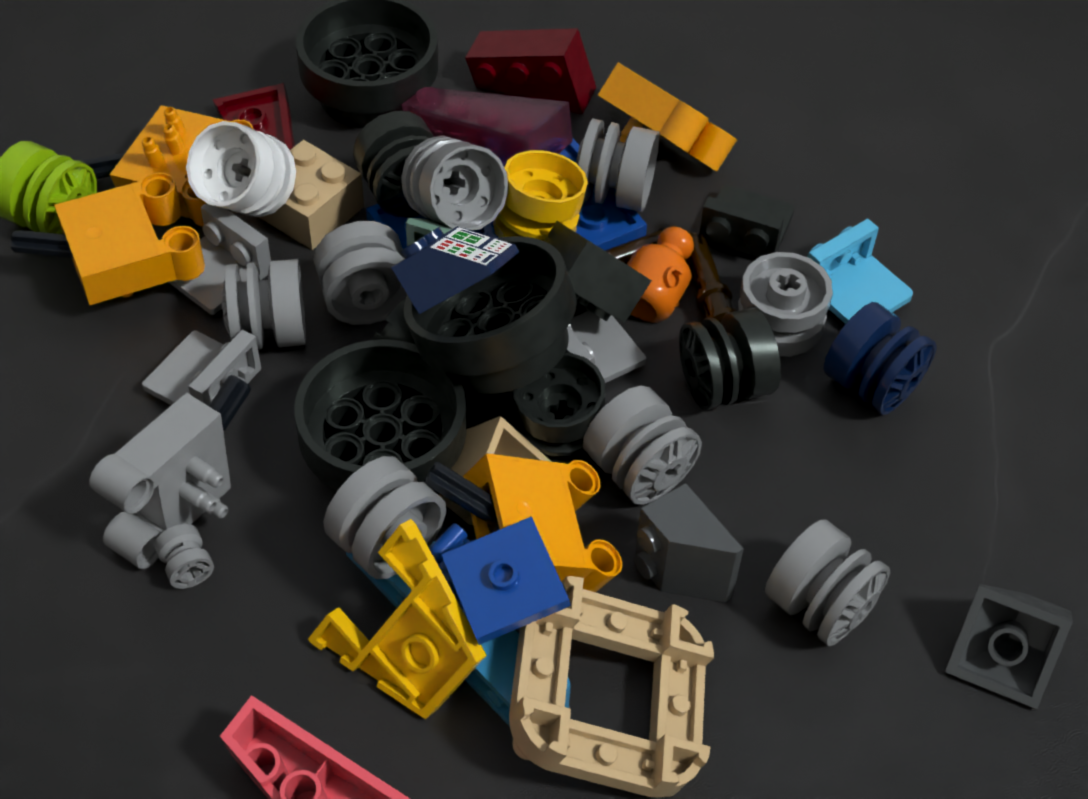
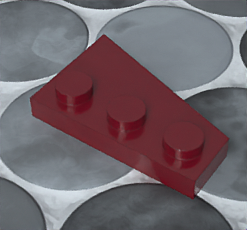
[212,83,295,150]

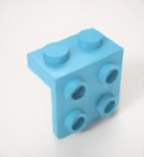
[807,218,913,324]

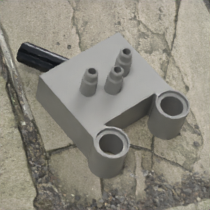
[89,375,251,569]

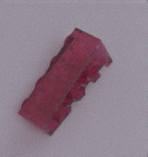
[402,87,573,167]

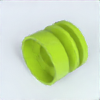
[0,141,97,234]

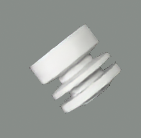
[186,121,296,217]

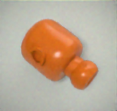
[627,226,694,323]

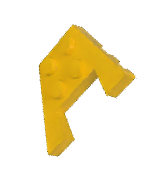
[308,519,487,719]

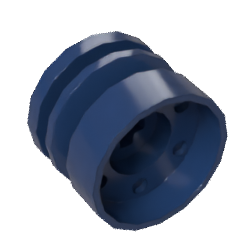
[823,302,937,415]

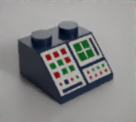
[391,226,519,314]

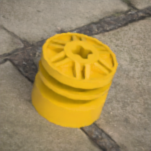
[493,150,588,241]

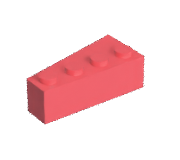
[220,695,410,799]

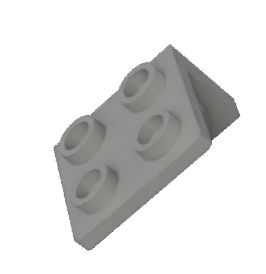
[168,203,271,315]
[566,311,646,383]
[142,330,261,406]

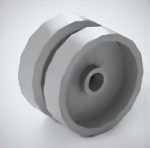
[313,221,407,325]
[737,252,833,357]
[323,456,446,579]

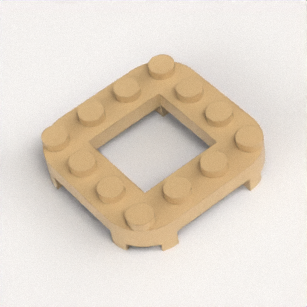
[509,576,714,798]

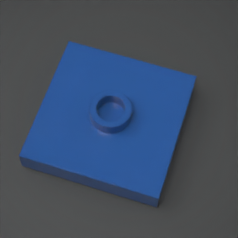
[441,516,571,645]

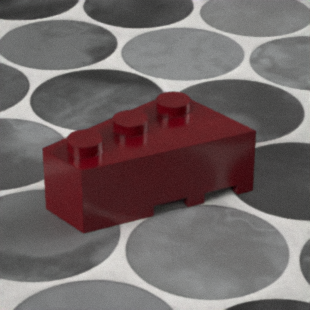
[465,28,597,115]

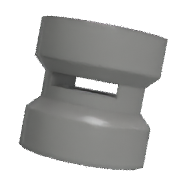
[154,524,214,589]

